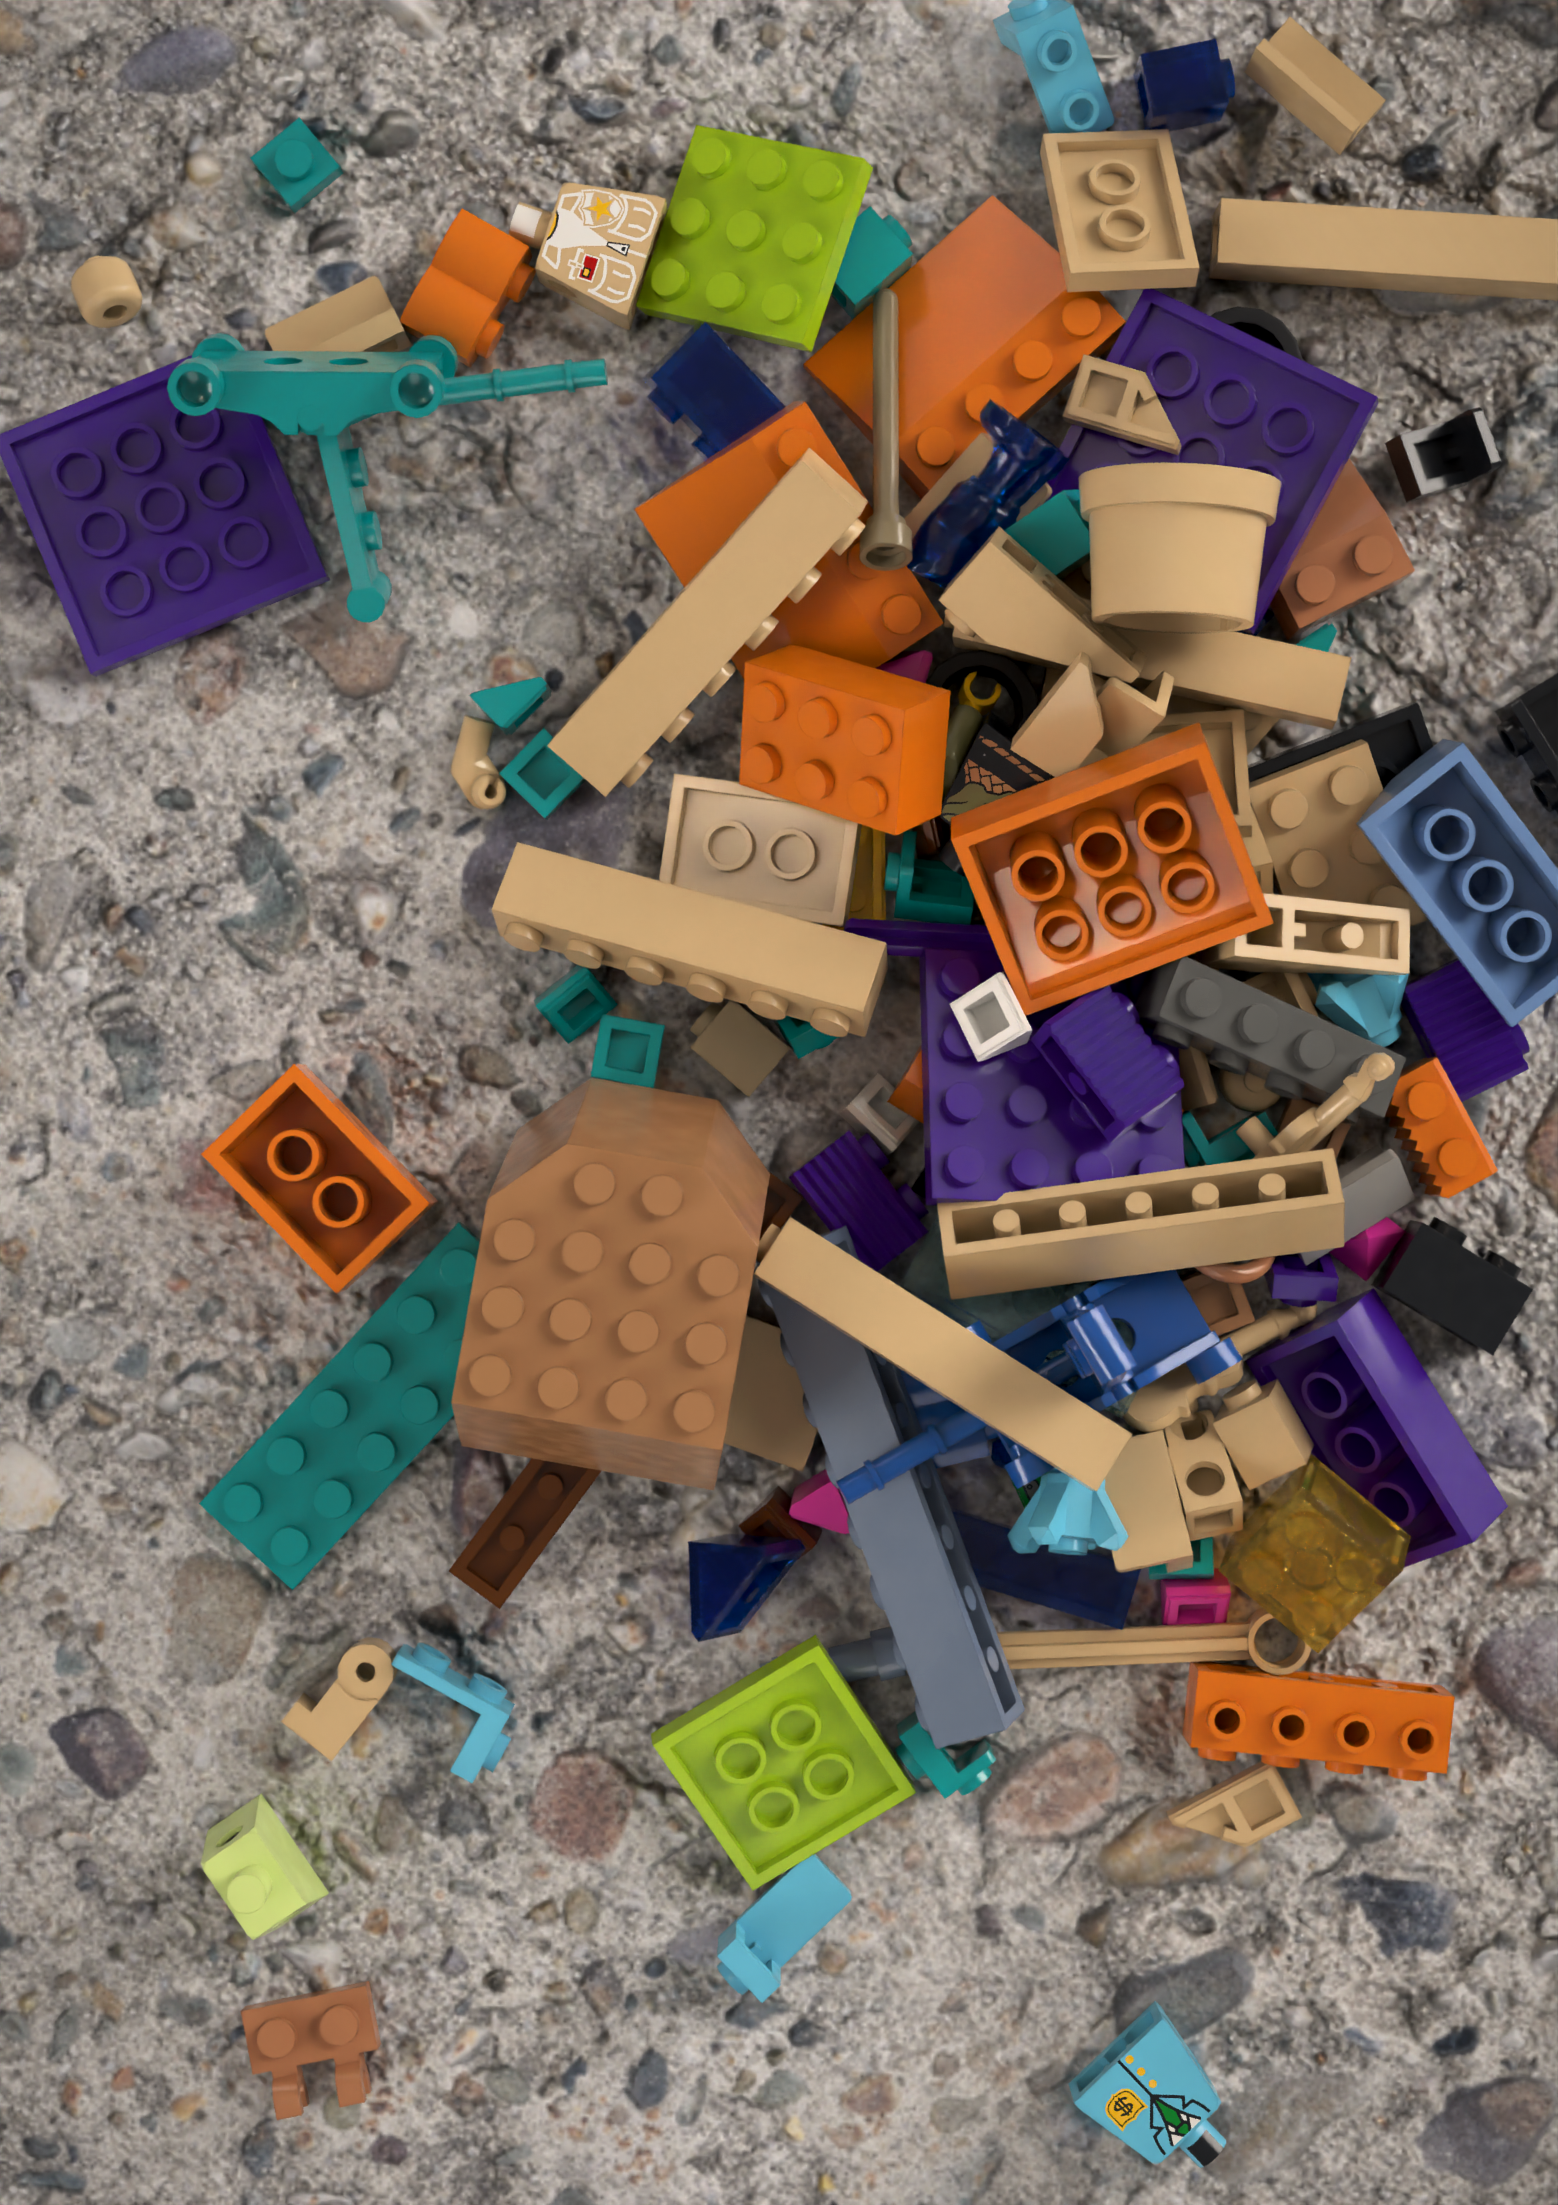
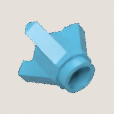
[1307,972,1410,1047]
[1007,1468,1129,1555]

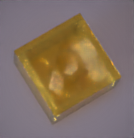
[1219,1454,1411,1653]

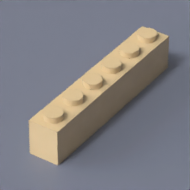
[547,448,868,797]
[491,842,888,1037]
[937,1148,1345,1300]

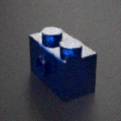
[642,322,786,460]

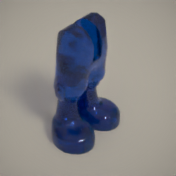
[906,399,1070,589]

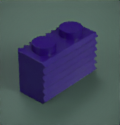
[1401,958,1530,1102]
[1030,985,1184,1143]
[788,1130,929,1272]

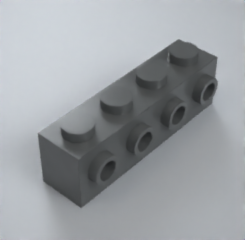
[1134,956,1406,1125]

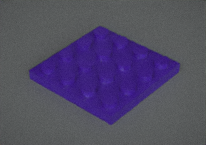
[1043,289,1378,635]
[0,355,330,677]
[919,948,1185,1205]

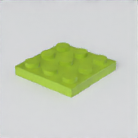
[636,125,873,352]
[651,1634,916,1891]

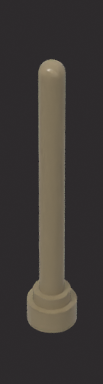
[860,289,912,571]

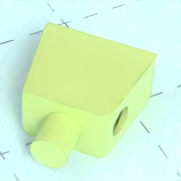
[201,1793,329,1940]

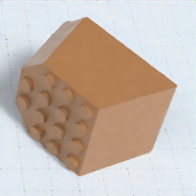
[451,1078,770,1490]

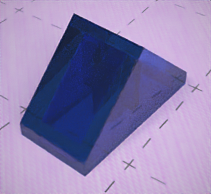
[688,1534,806,1642]

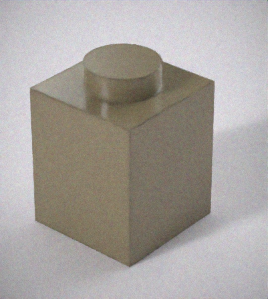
[689,1000,790,1097]

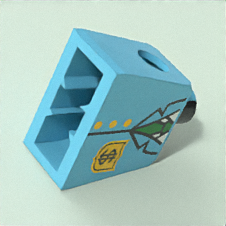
[1069,2001,1226,2168]

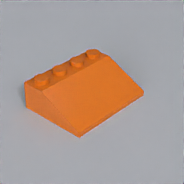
[803,195,1126,499]
[634,401,944,679]
[951,722,1274,1016]

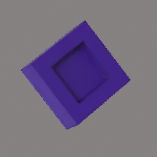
[1264,1254,1339,1307]

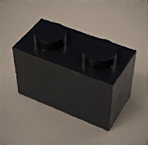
[1371,1217,1533,1355]

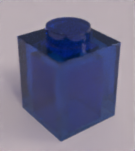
[1133,39,1235,132]

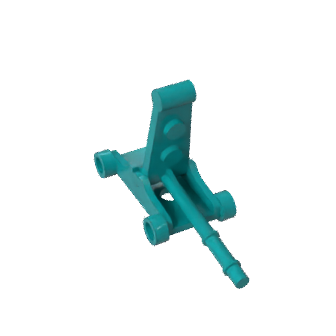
[167,333,608,623]

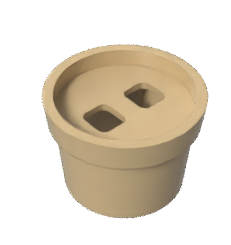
[1079,463,1281,634]

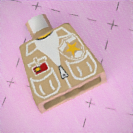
[509,182,667,330]

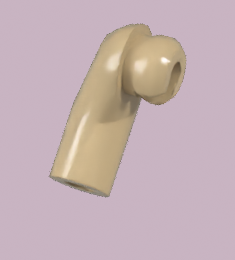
[451,715,506,810]

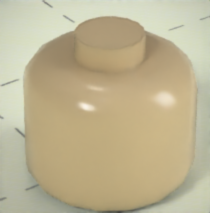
[71,256,142,328]
[1219,1069,1281,1112]

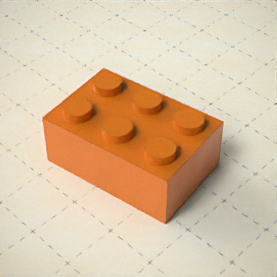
[739,644,951,836]
[201,1064,438,1294]

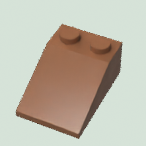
[1270,459,1415,640]

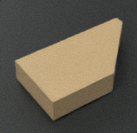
[1062,355,1182,455]
[1010,651,1104,777]
[1166,1761,1302,1847]

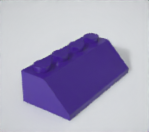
[1245,1288,1508,1577]

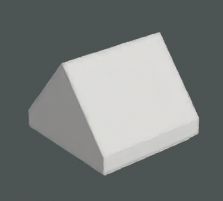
[950,972,1032,1062]
[839,1073,919,1156]

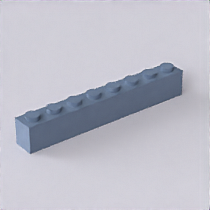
[756,1226,1025,1749]

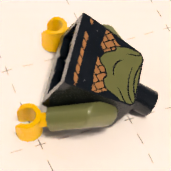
[938,672,1055,877]

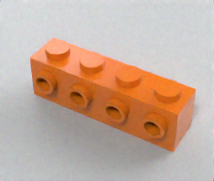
[1182,1662,1455,1781]

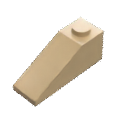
[938,527,1147,683]
[1198,893,1411,975]

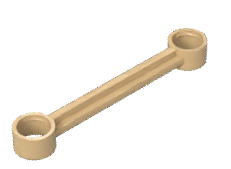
[997,1605,1312,1675]

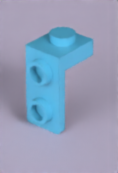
[993,0,1114,133]
[391,1643,515,1783]
[717,1854,852,2003]

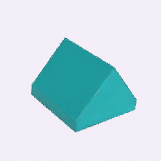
[534,965,618,1044]

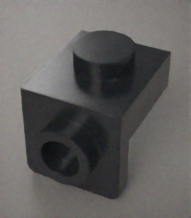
[1385,407,1501,503]

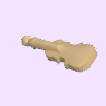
[1236,1052,1395,1159]
[1115,1304,1318,1433]

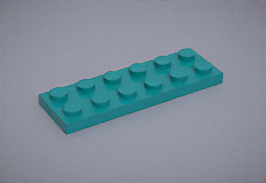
[199,1222,480,1590]

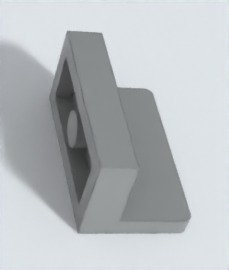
[1296,1145,1415,1266]

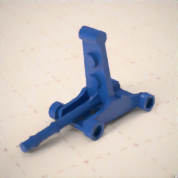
[836,1270,1243,1504]

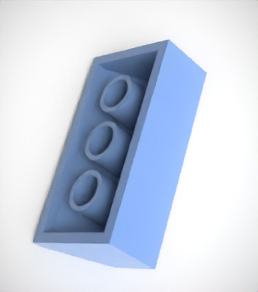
[1356,739,1558,1027]

